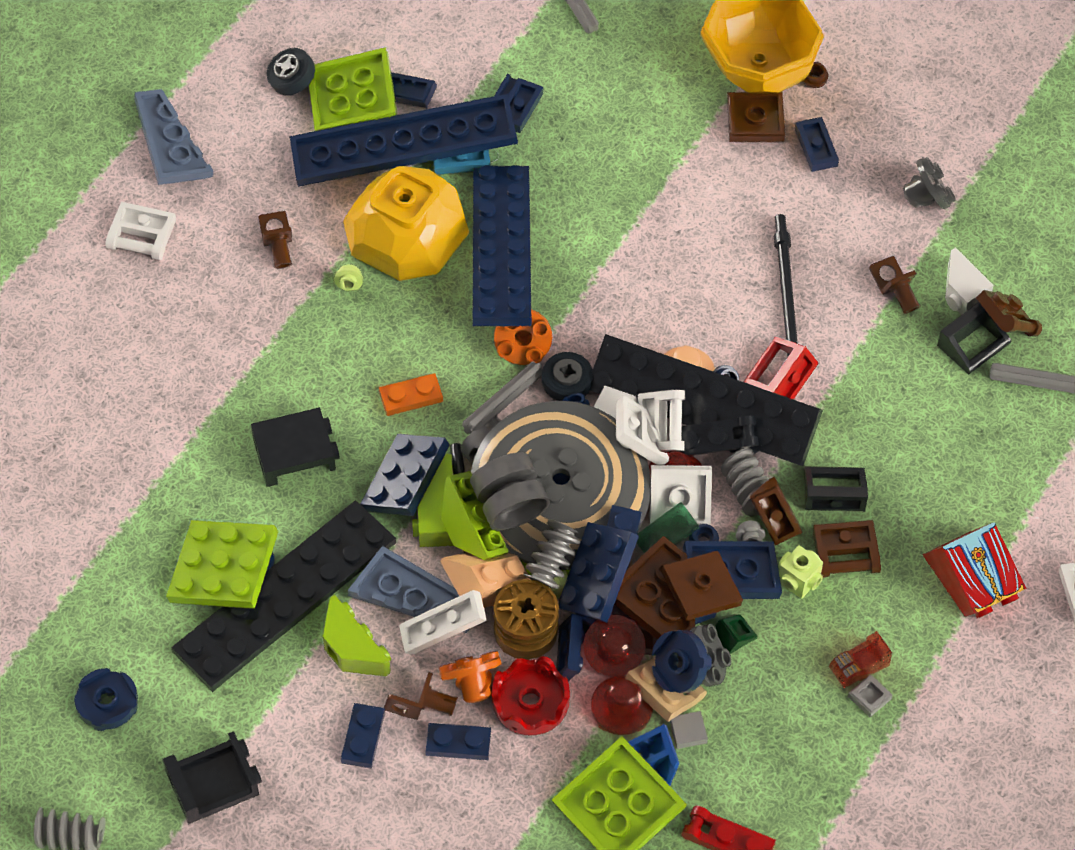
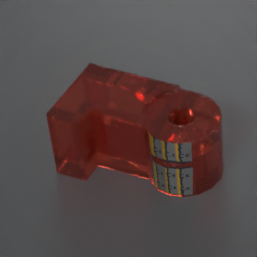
[829,631,892,687]

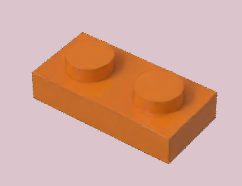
[379,373,443,416]

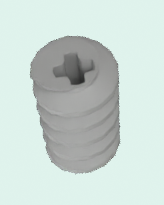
[721,448,769,516]
[523,519,581,589]
[34,807,106,850]

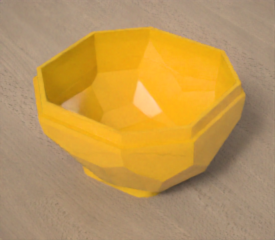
[701,0,824,93]
[343,166,469,281]

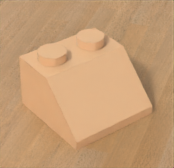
[440,552,531,608]

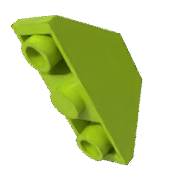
[441,471,509,560]
[323,595,391,677]

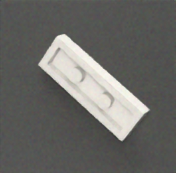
[399,590,487,655]

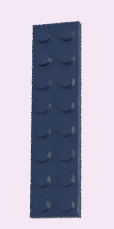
[289,94,518,187]
[472,165,532,326]

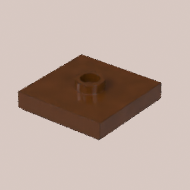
[727,92,785,142]
[661,551,743,621]

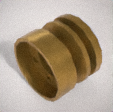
[494,579,559,660]

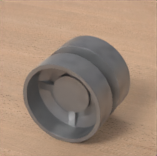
[470,452,550,531]

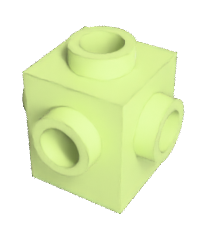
[778,545,823,599]

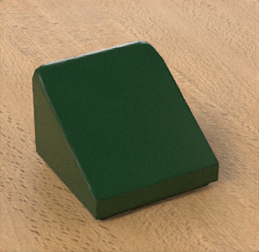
[715,614,758,654]

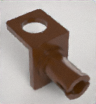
[258,211,292,269]
[869,256,921,314]
[384,672,458,720]

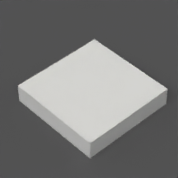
[650,465,712,526]

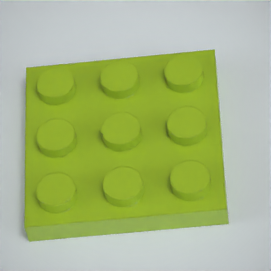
[309,47,397,131]
[166,520,278,609]
[551,736,687,850]

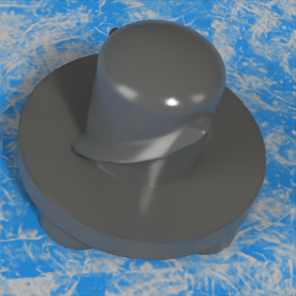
[903,157,956,209]
[677,624,731,687]

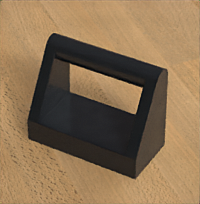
[937,302,1011,375]
[804,466,868,512]

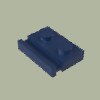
[494,73,543,133]

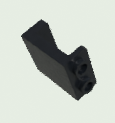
[251,407,340,487]
[162,731,262,824]

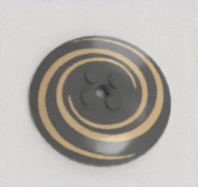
[471,401,651,570]

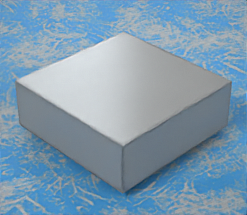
[848,674,893,717]
[670,711,708,749]

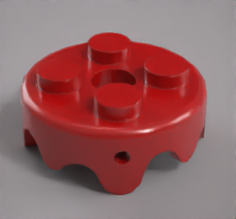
[492,656,570,736]

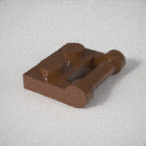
[976,290,1042,337]
[812,520,881,578]

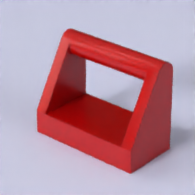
[743,336,819,400]

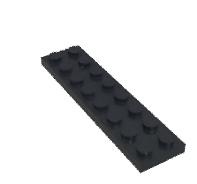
[590,334,823,466]
[171,500,396,692]

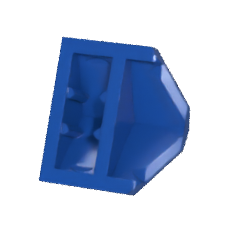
[628,724,680,786]

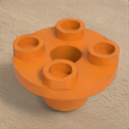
[494,310,552,365]
[439,651,502,703]

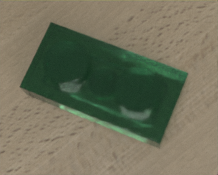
[637,502,700,553]

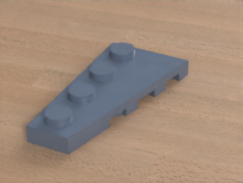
[134,89,214,185]
[348,546,469,633]

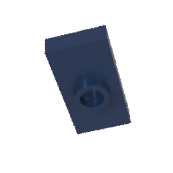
[391,72,437,108]

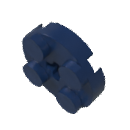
[652,630,712,693]
[74,668,138,731]

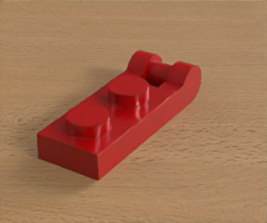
[681,805,776,850]

